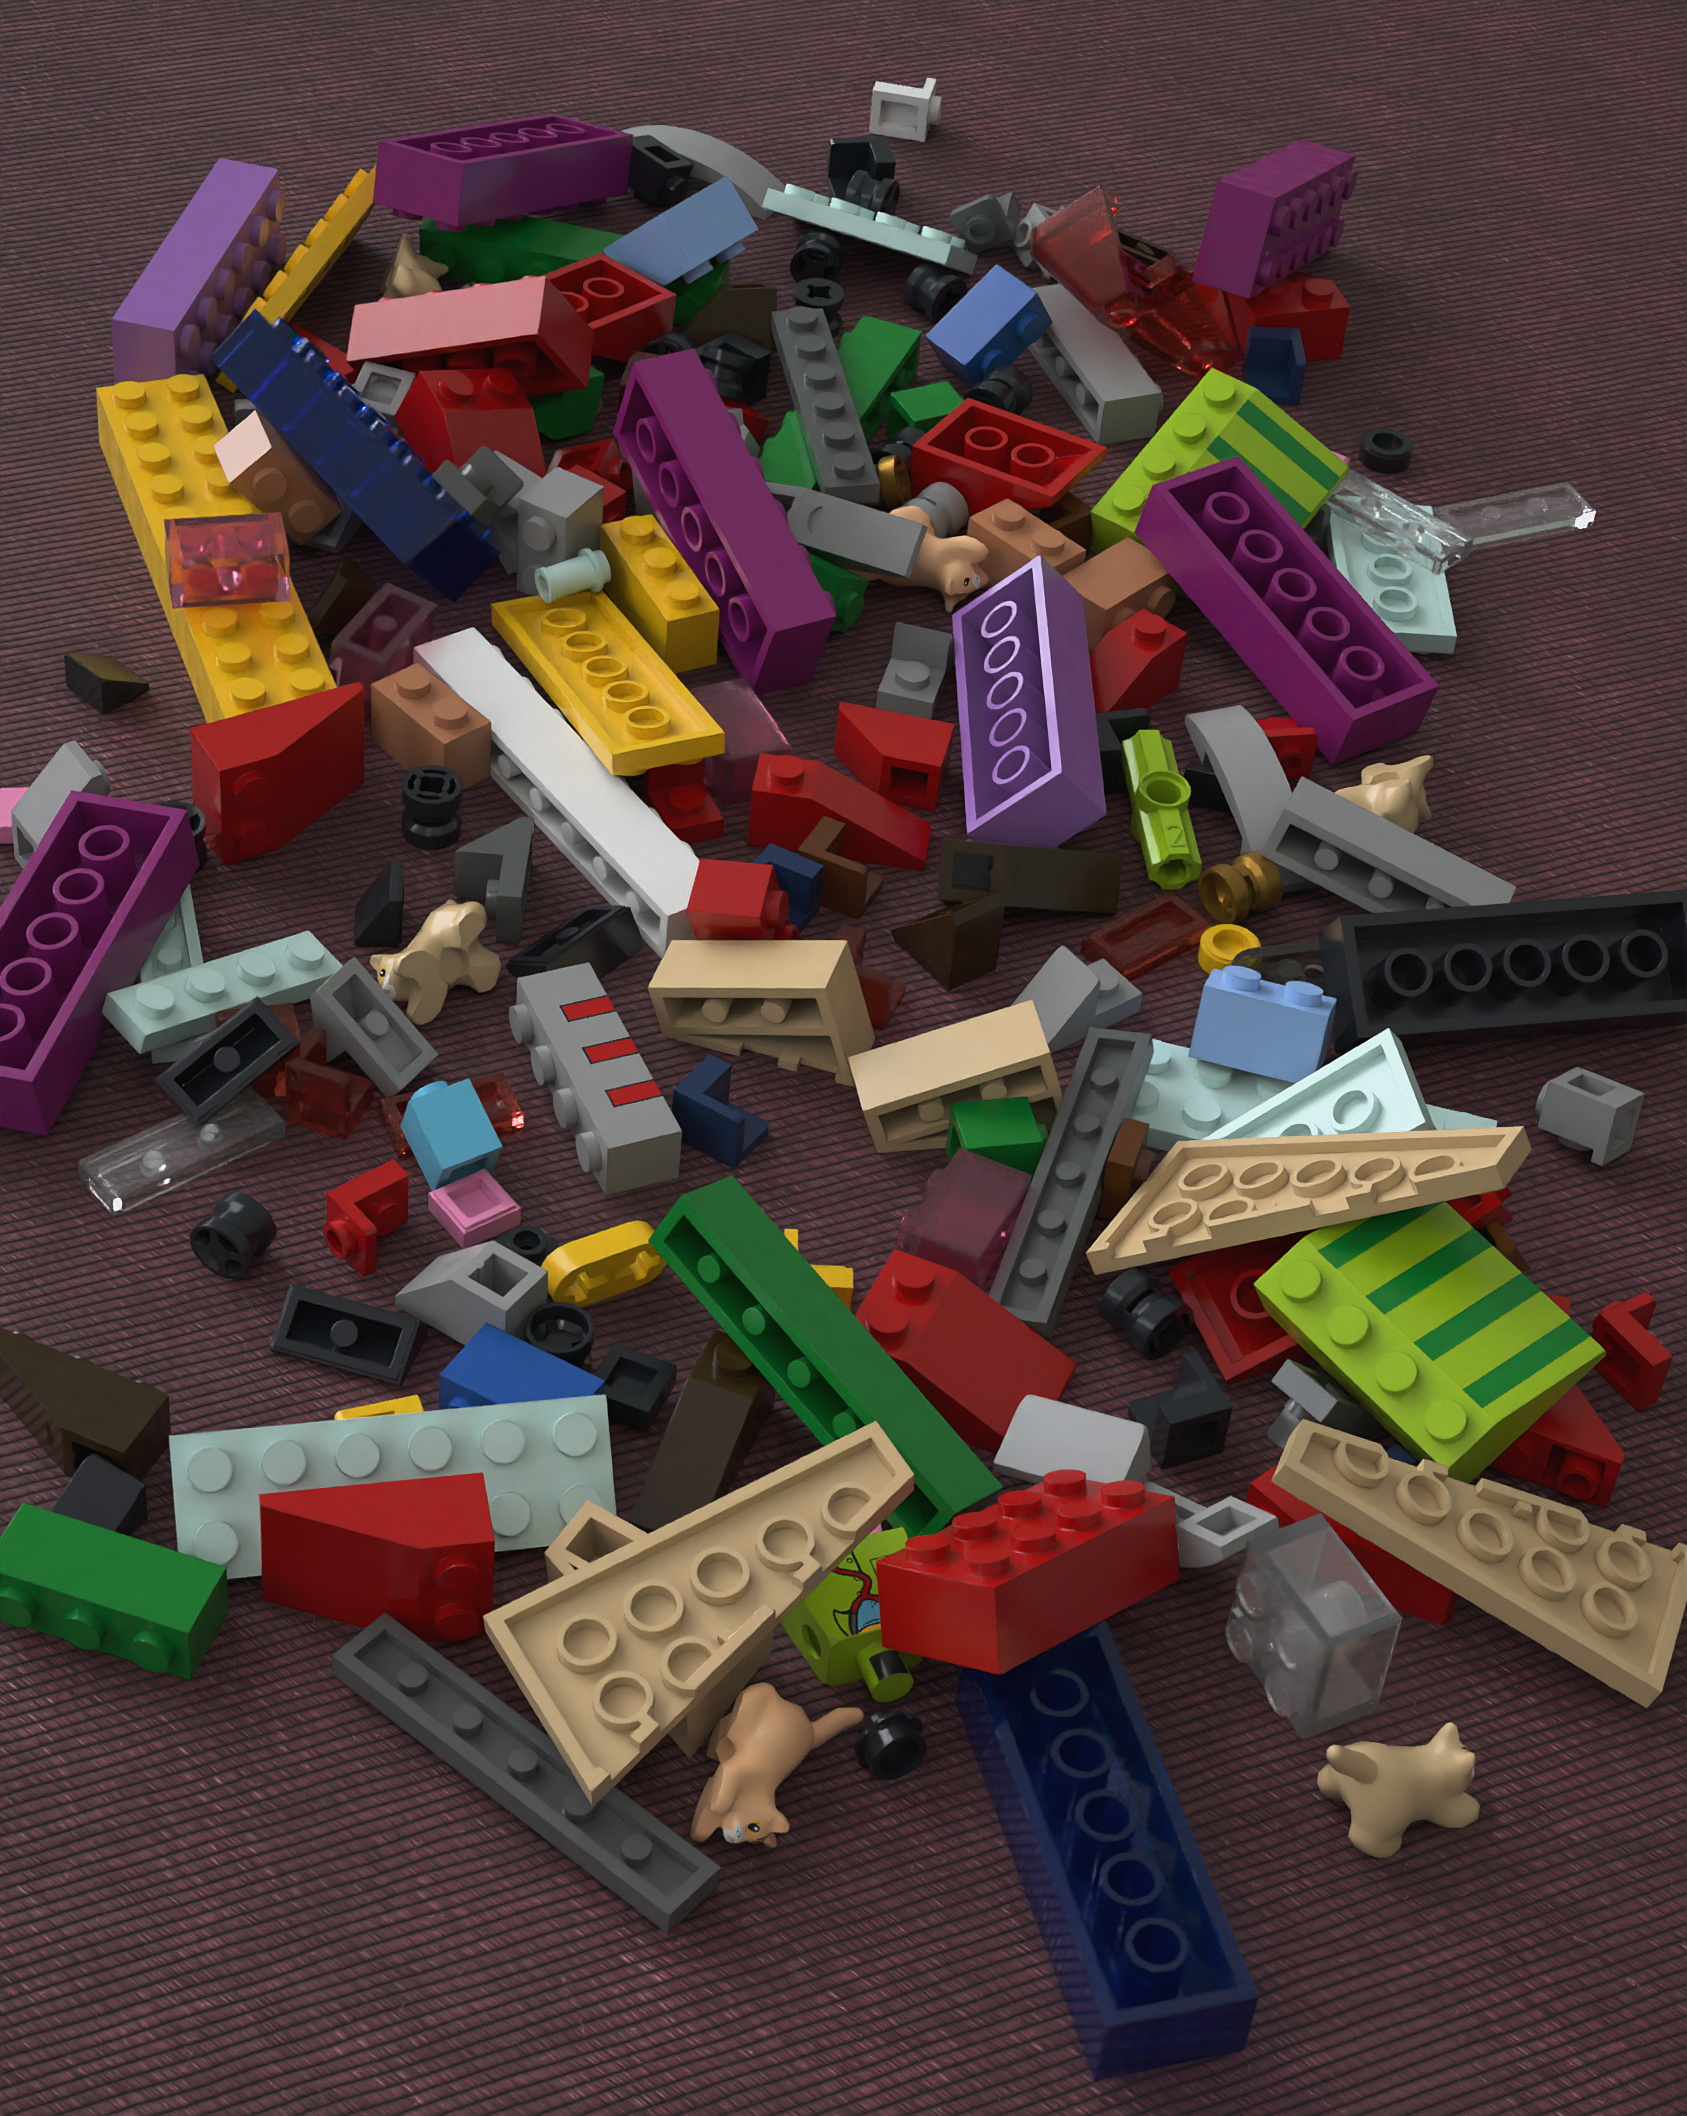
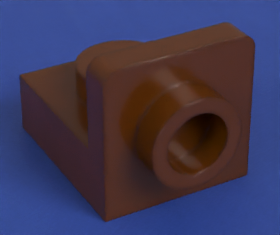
[1099,1117,1156,1220]

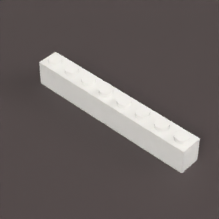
[413,627,700,959]

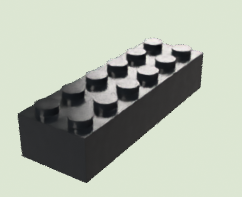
[1318,890,1687,1054]

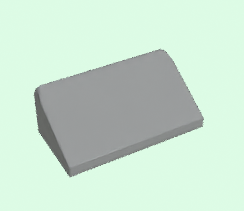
[993,1394,1151,1484]

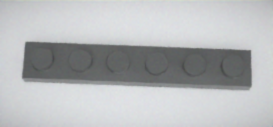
[771,306,880,504]
[989,1027,1154,1341]
[332,1613,721,1934]

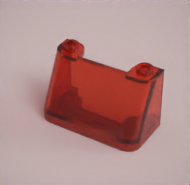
[1029,185,1245,380]

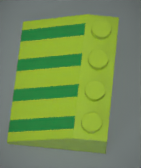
[1091,368,1349,601]
[1253,1201,1607,1484]

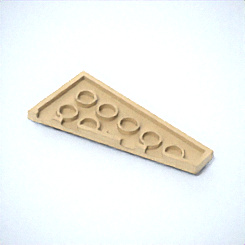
[1086,1126,1532,1275]
[1271,1419,1687,1708]
[483,1421,914,1807]

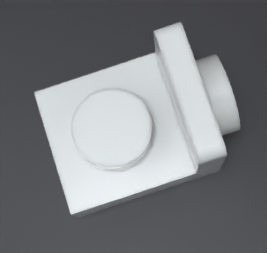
[869,78,943,142]

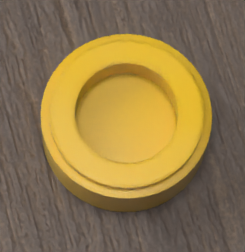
[1198,924,1261,974]

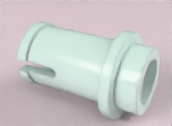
[534,548,611,603]

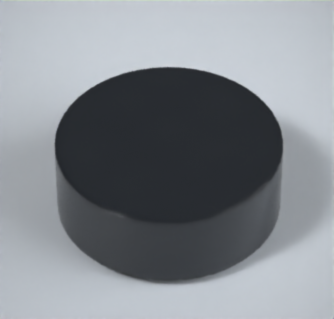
[1358,428,1413,474]

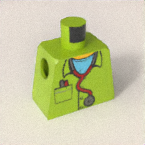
[780,1527,923,1702]

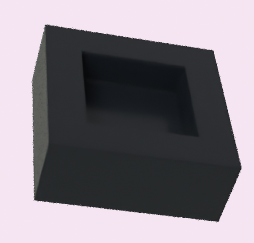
[594,1343,677,1431]

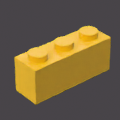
[600,514,720,674]

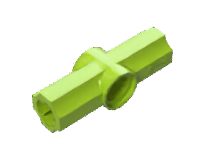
[1121,730,1202,890]

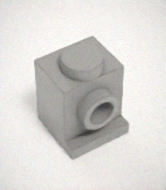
[1535,1067,1645,1166]

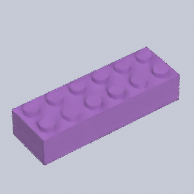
[112,158,286,385]
[952,555,1107,847]

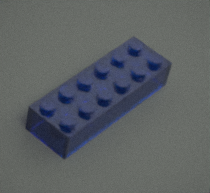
[210,309,501,601]
[955,1621,1259,2081]

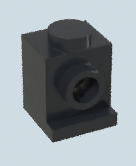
[628,134,694,206]

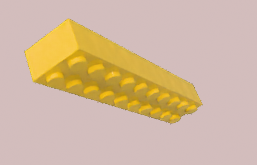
[96,374,337,723]

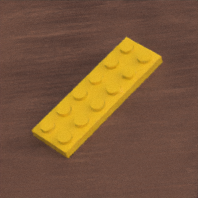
[216,165,376,393]
[491,589,725,776]

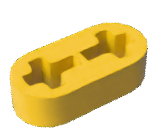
[541,1220,667,1308]

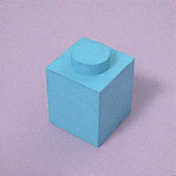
[400,1078,503,1191]

